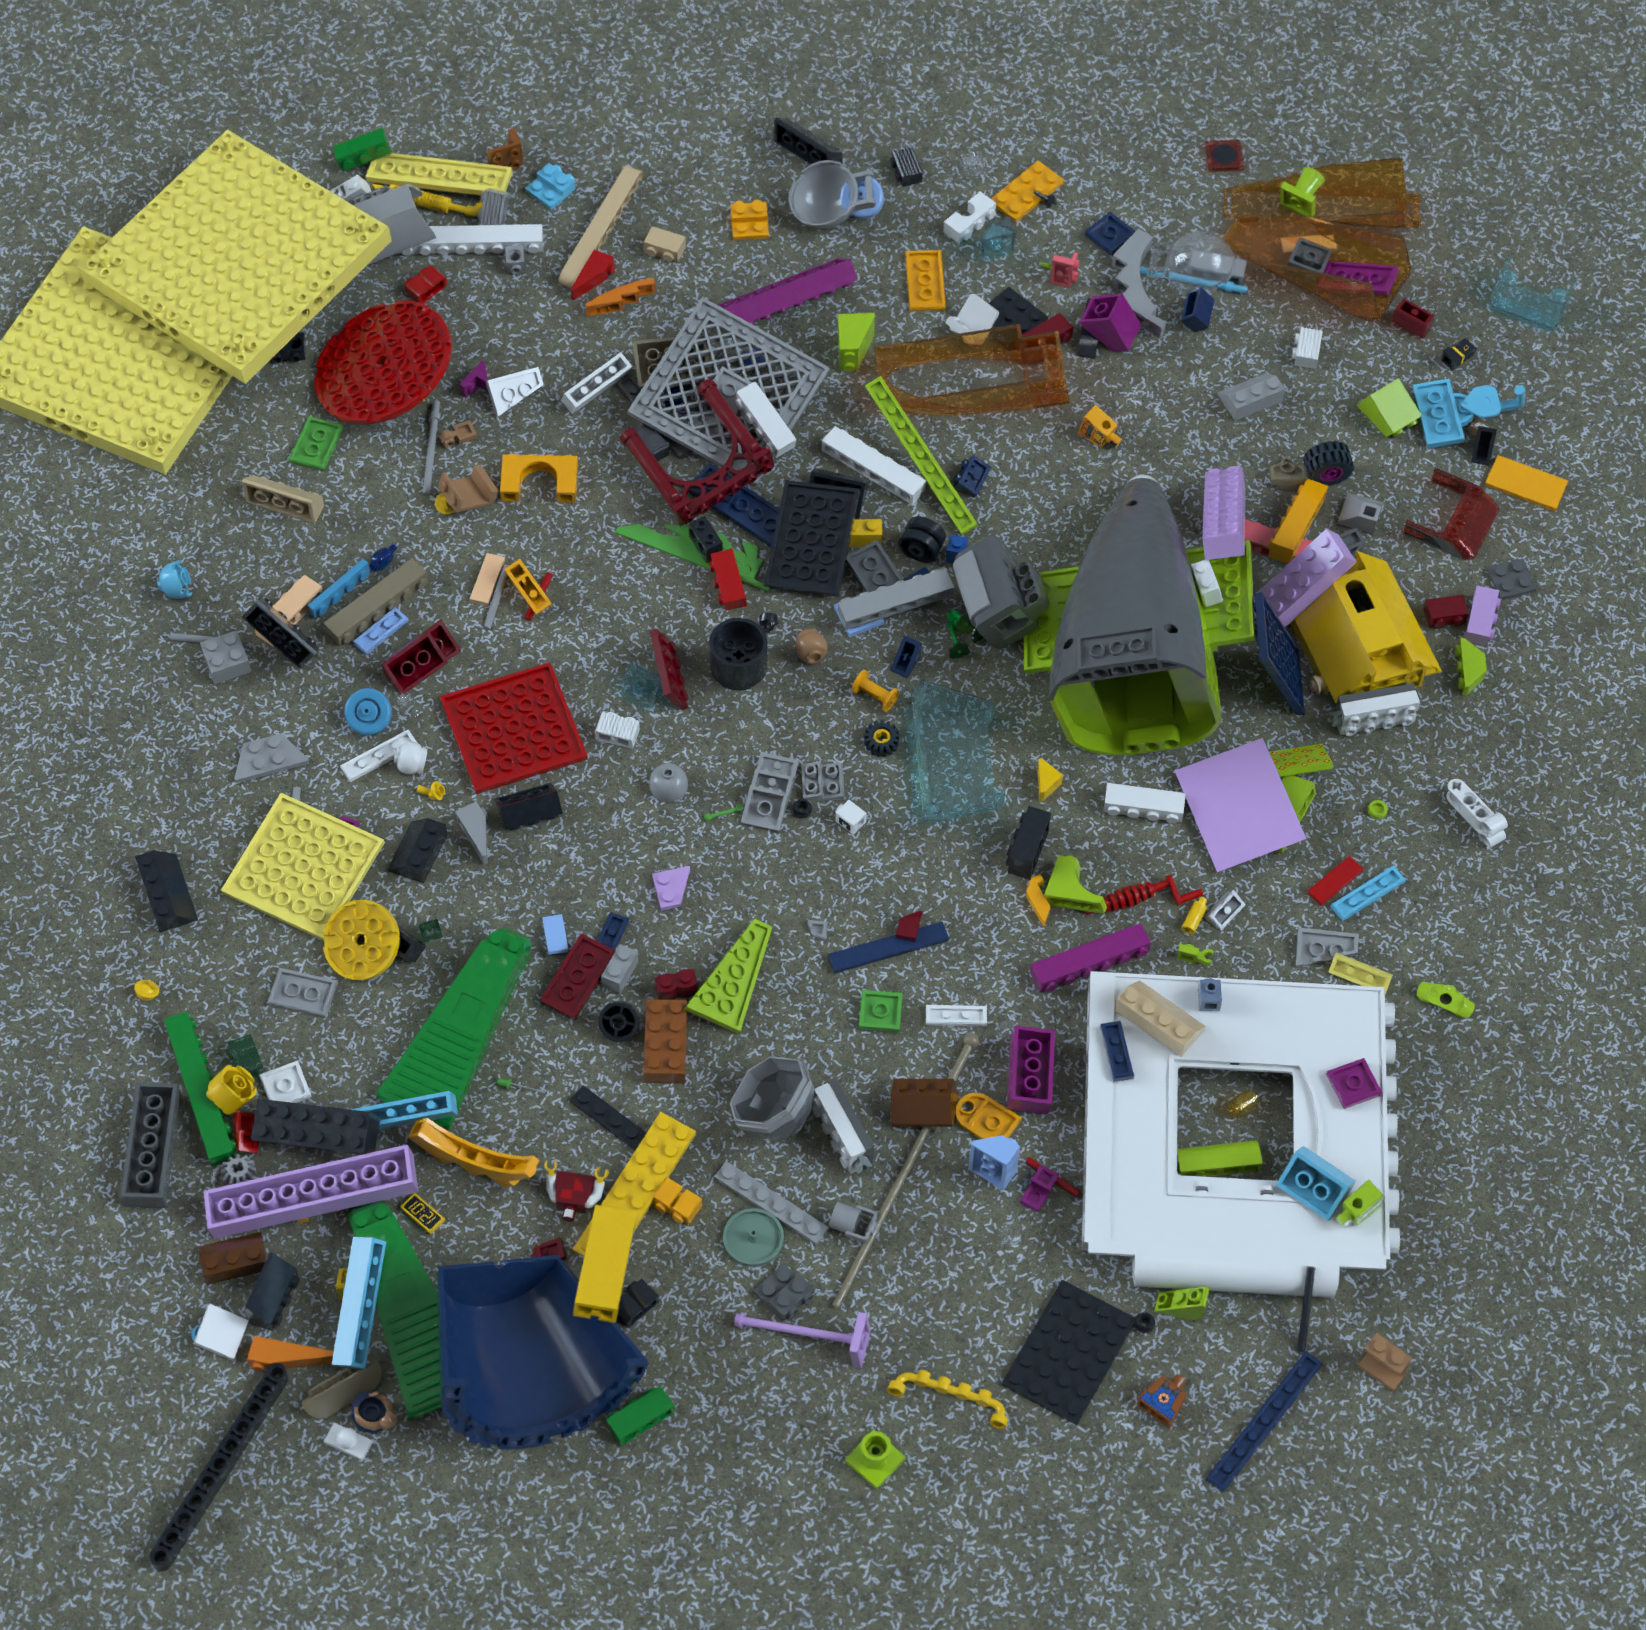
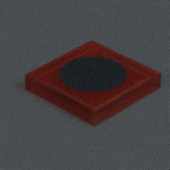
[1205,140,1244,172]

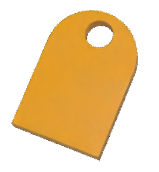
[955,1093,1022,1139]

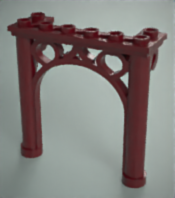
[619,379,775,527]

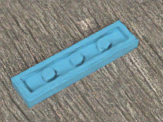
[1330,866,1406,921]

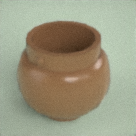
[795,629,828,664]

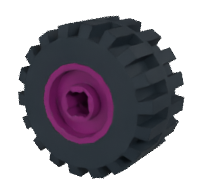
[1303,441,1354,486]

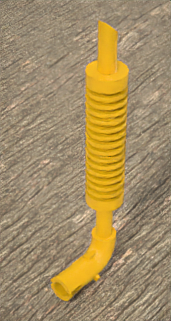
[371,183,483,217]

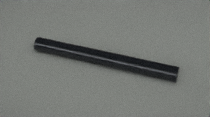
[1297,1266,1315,1352]

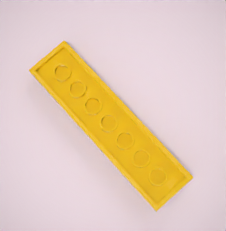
[573,1112,696,1257]

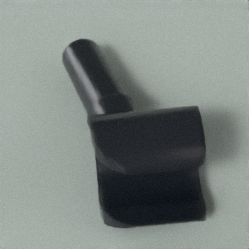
[1033,190,1057,208]

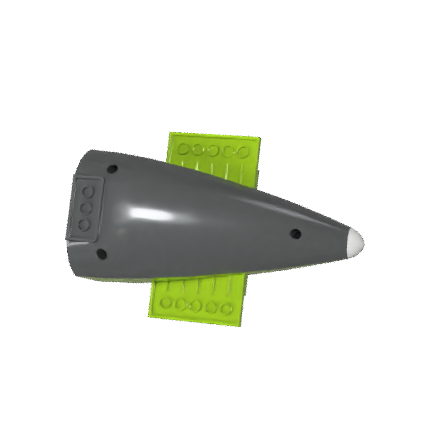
[1024,475,1255,755]

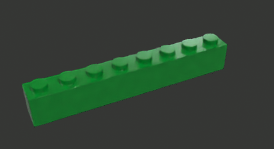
[164,1011,237,1167]

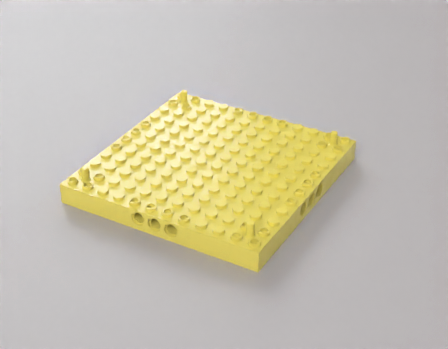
[80,130,392,384]
[0,226,232,475]

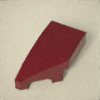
[896,911,923,942]
[531,1237,567,1260]

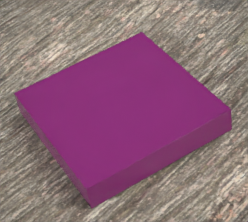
[1326,1058,1382,1109]

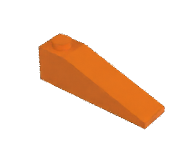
[247,1336,334,1372]

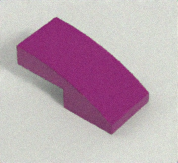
[1020,1165,1059,1212]

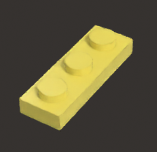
[1328,953,1393,994]

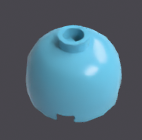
[157,560,192,600]

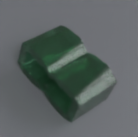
[226,1034,265,1078]

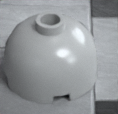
[649,763,688,802]

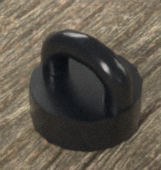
[759,613,778,633]

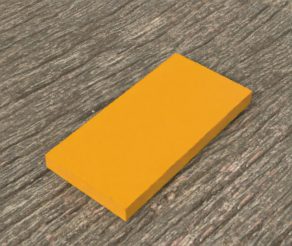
[905,250,946,312]
[1485,455,1568,512]

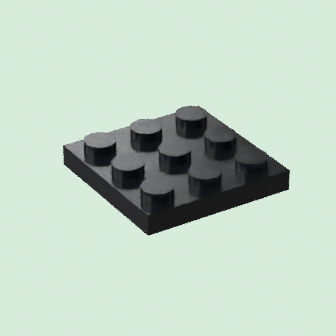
[988,287,1049,351]

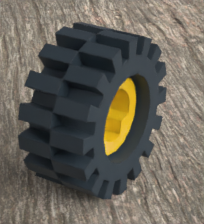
[864,720,900,757]

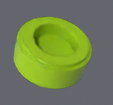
[1368,800,1388,820]

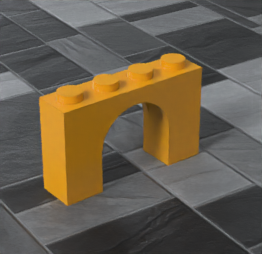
[500,454,578,503]

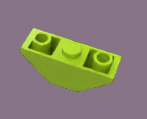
[1455,638,1487,696]
[1154,1286,1210,1321]

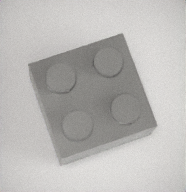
[200,630,251,684]

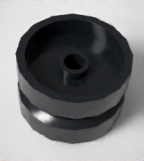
[898,516,946,564]

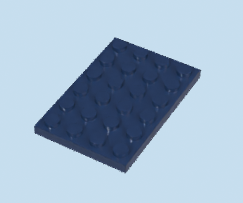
[1253,592,1305,715]

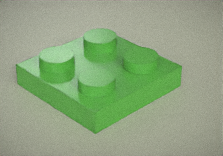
[859,990,903,1033]

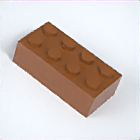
[644,999,687,1083]

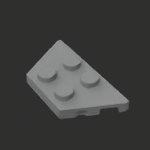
[234,733,309,783]

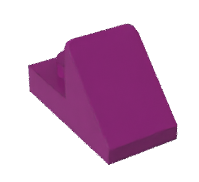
[459,360,489,397]

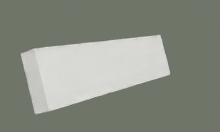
[340,730,417,782]

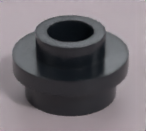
[792,799,812,818]
[1134,1312,1156,1333]

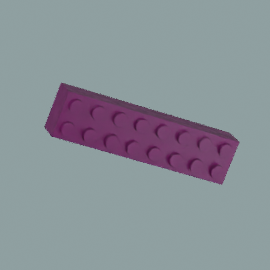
[718,257,858,332]

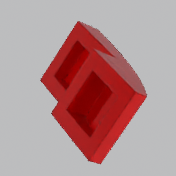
[234,1111,258,1154]

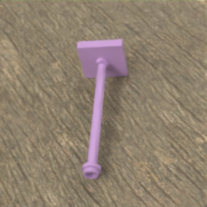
[734,1312,871,1369]

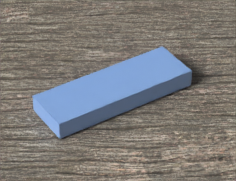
[353,607,409,655]

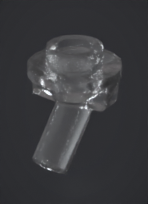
[395,693,420,717]

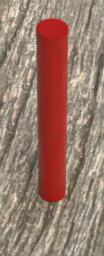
[524,572,553,621]
[1025,1157,1081,1198]

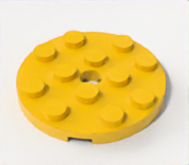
[323,900,400,981]

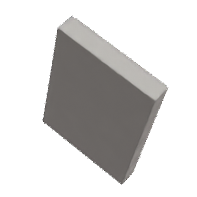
[267,968,338,1018]

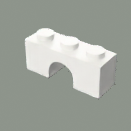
[943,191,996,244]

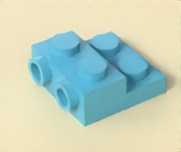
[525,163,576,210]

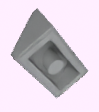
[1203,890,1246,931]

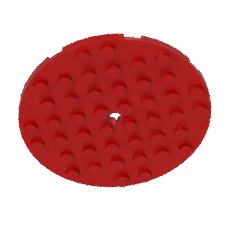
[314,301,452,425]

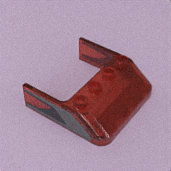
[1403,468,1499,561]

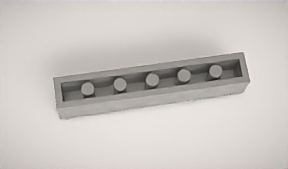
[838,568,954,630]

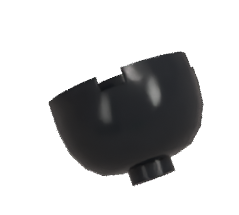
[598,1001,639,1042]

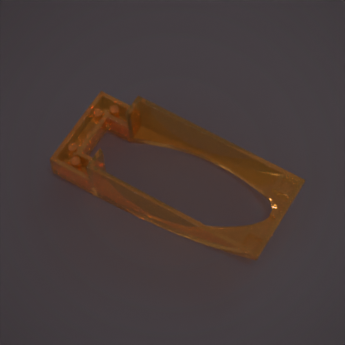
[874,324,1069,415]

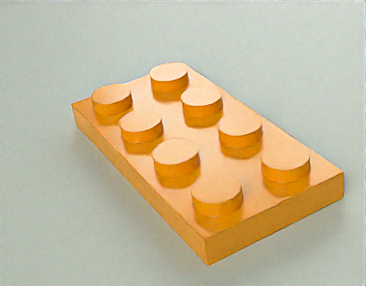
[991,160,1064,223]

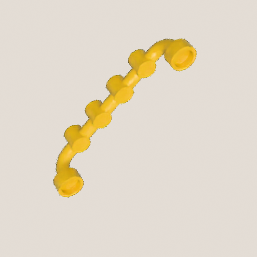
[887,1370,1008,1430]

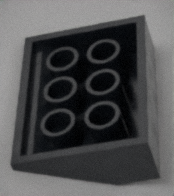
[242,596,319,668]

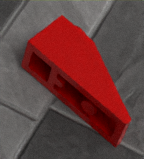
[571,250,616,300]

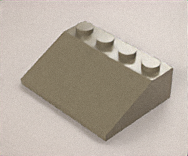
[633,334,711,389]

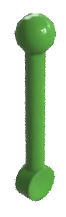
[704,804,744,821]

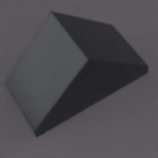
[1471,426,1497,466]

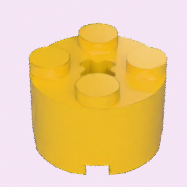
[206,1065,257,1115]

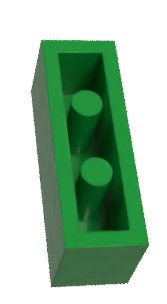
[333,127,392,172]
[606,1385,675,1447]

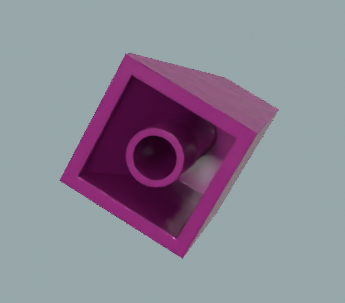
[1079,293,1141,352]

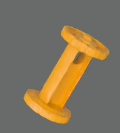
[851,670,900,712]

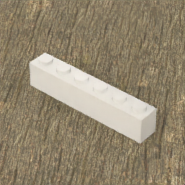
[822,426,926,505]

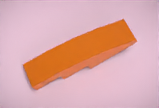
[586,277,655,317]

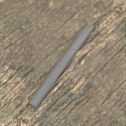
[483,565,509,631]

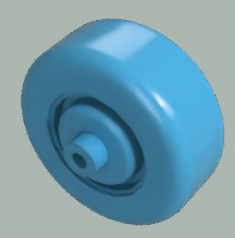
[344,688,392,735]

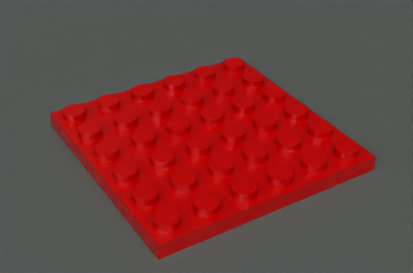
[440,662,588,794]

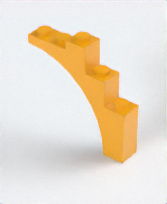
[408,1118,539,1188]

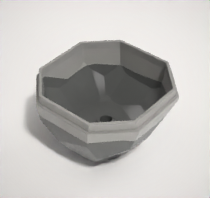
[730,1056,814,1140]

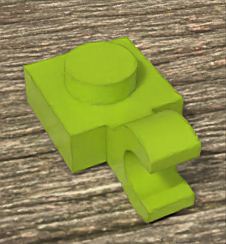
[1177,944,1214,966]

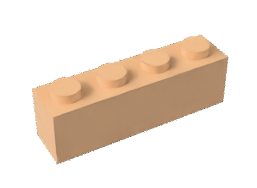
[255,575,323,647]

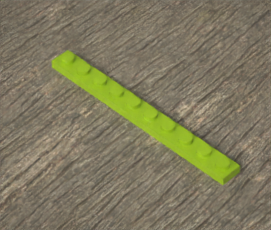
[865,376,978,535]

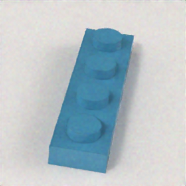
[308,559,370,619]

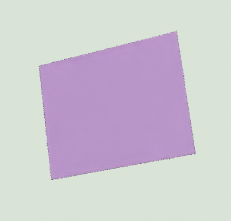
[1175,738,1307,872]

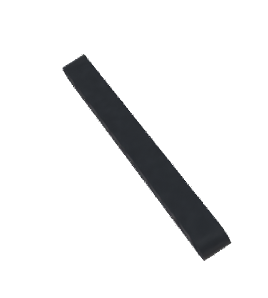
[150,1363,288,1572]

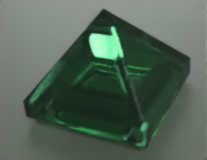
[418,918,443,943]

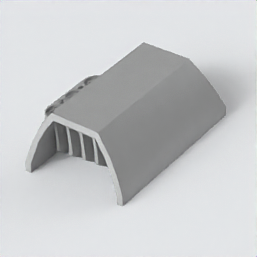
[347,184,436,265]

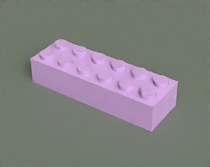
[1253,529,1357,627]

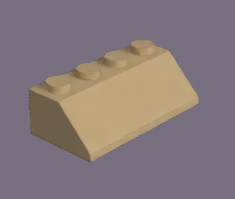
[242,475,324,523]
[1115,980,1206,1057]

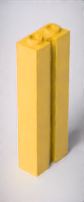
[573,1205,637,1323]

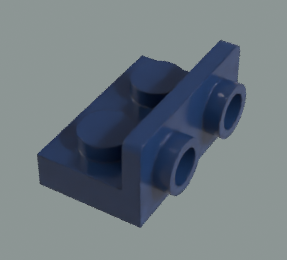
[952,455,991,498]

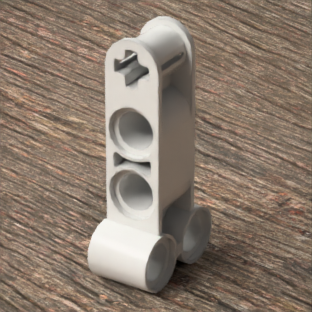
[1446,779,1508,849]

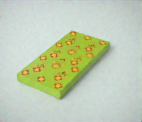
[1269,744,1333,777]

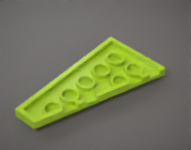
[684,919,772,1033]

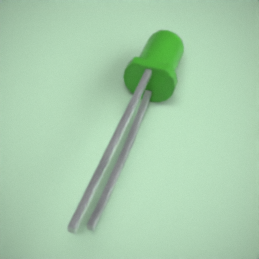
[497,1078,545,1096]

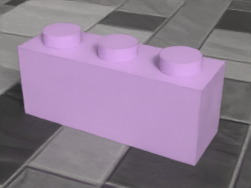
[1465,586,1501,646]

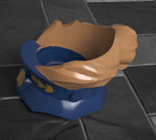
[351,1392,397,1434]

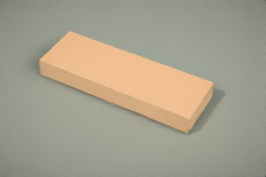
[470,553,505,606]

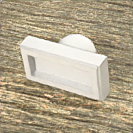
[324,1423,373,1461]

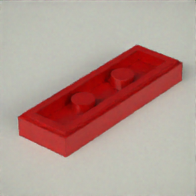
[1307,856,1364,906]

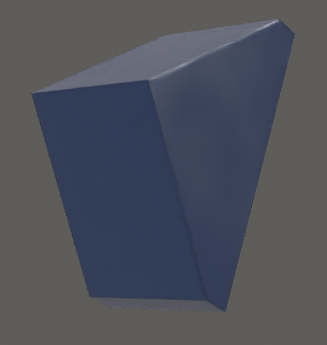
[890,635,922,678]

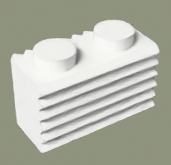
[1292,327,1323,369]
[1191,560,1223,607]
[595,712,640,749]

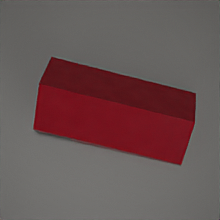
[381,619,461,695]

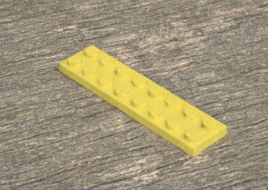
[366,153,513,195]

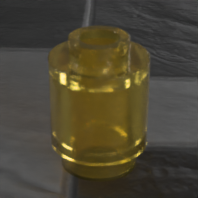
[1228,1090,1259,1118]

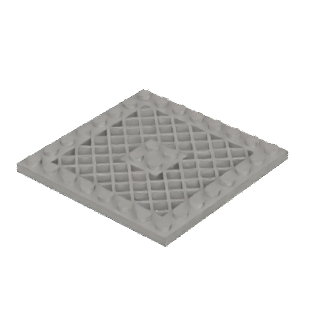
[627,297,830,486]

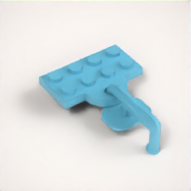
[1413,379,1525,449]

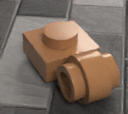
[439,420,477,448]

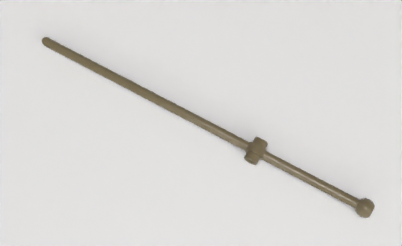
[832,1033,979,1309]

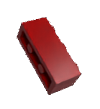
[709,548,747,611]

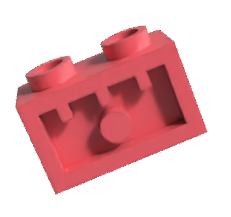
[1050,252,1080,288]

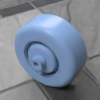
[840,178,884,220]

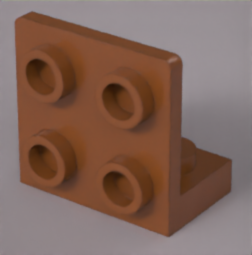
[487,128,523,170]

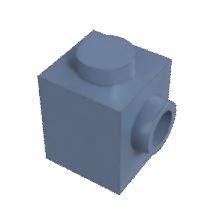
[1198,978,1222,1011]

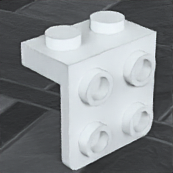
[945,294,999,344]

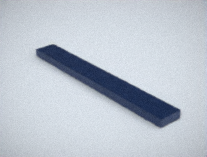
[1206,1351,1323,1493]

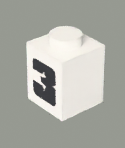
[835,800,867,835]

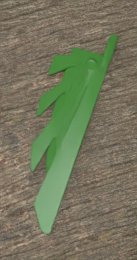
[615,524,771,592]

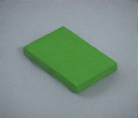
[289,416,344,471]

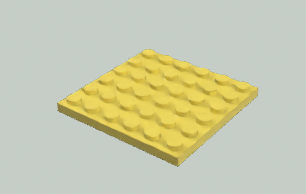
[221,793,385,941]

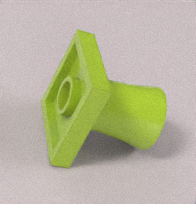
[1280,167,1325,219]
[845,1429,906,1489]

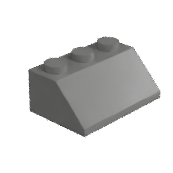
[1217,373,1285,421]

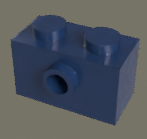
[1181,287,1215,332]

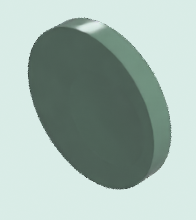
[723,1208,784,1267]

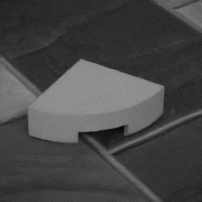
[808,920,828,942]

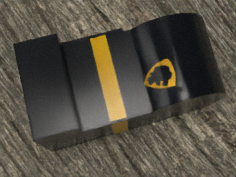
[1441,338,1477,371]

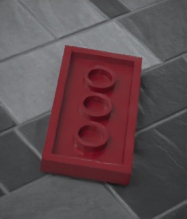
[650,628,689,710]
[540,933,615,1021]

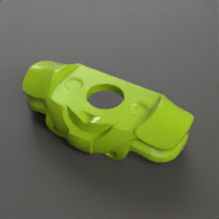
[1417,982,1475,1018]

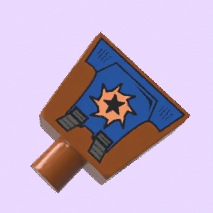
[1137,1374,1187,1428]

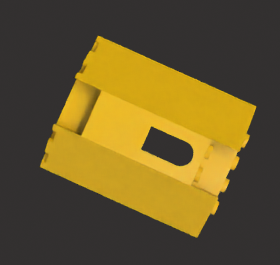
[1290,551,1442,703]

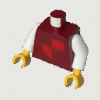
[544,1160,609,1222]

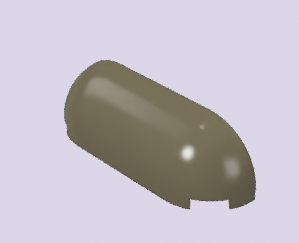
[301,1360,382,1418]

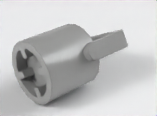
[829,1202,877,1243]

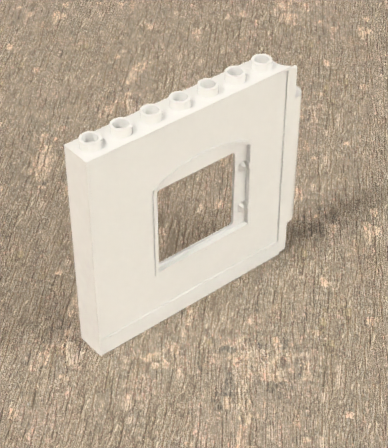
[1082,971,1400,1298]

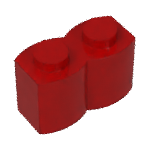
[404,265,447,304]

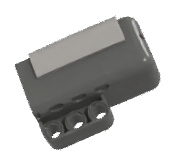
[953,535,1050,649]

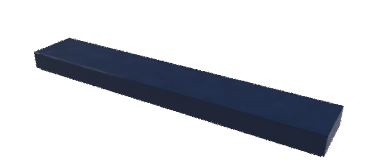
[828,921,949,974]

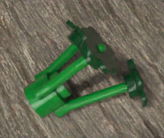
[947,610,984,658]

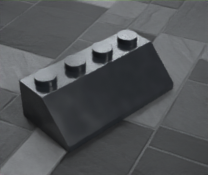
[774,117,843,164]
[135,850,198,933]

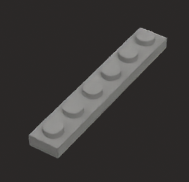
[714,1161,828,1245]

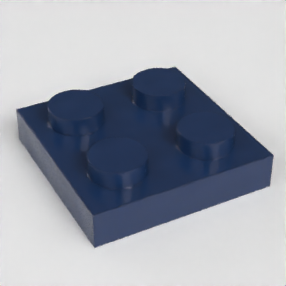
[1085,212,1136,256]

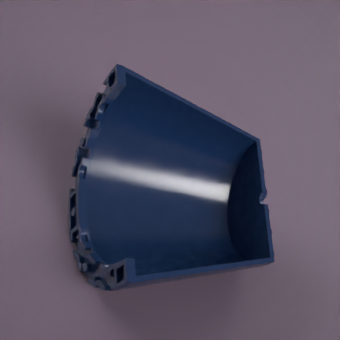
[437,1255,649,1450]

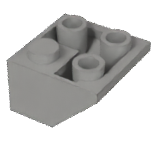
[1337,492,1384,534]

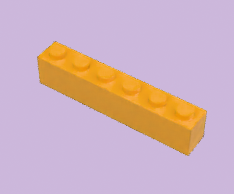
[1267,478,1328,564]

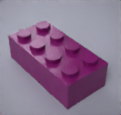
[1007,1025,1055,1115]

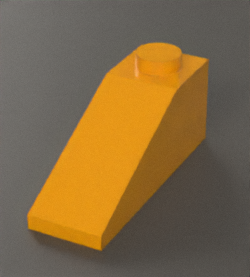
[504,559,552,615]

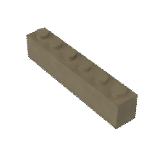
[323,558,428,646]

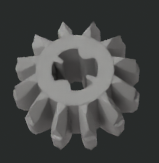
[220,1153,257,1185]

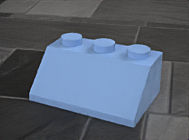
[969,1136,1020,1190]

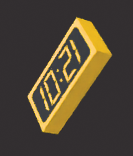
[400,1193,445,1235]

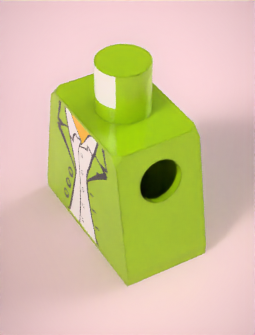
[1336,1179,1383,1227]

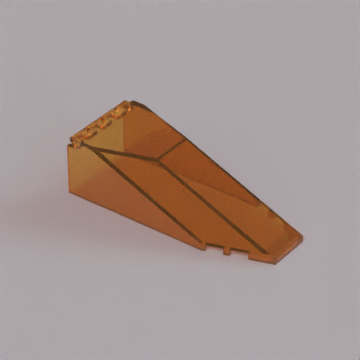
[1221,214,1412,322]

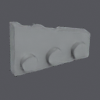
[1295,928,1359,967]

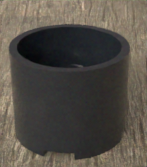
[709,618,768,691]

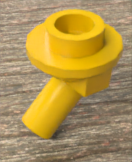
[416,781,445,801]

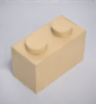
[644,226,686,263]

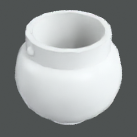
[394,741,427,775]

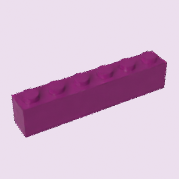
[1030,923,1151,992]

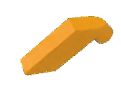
[1026,874,1050,926]

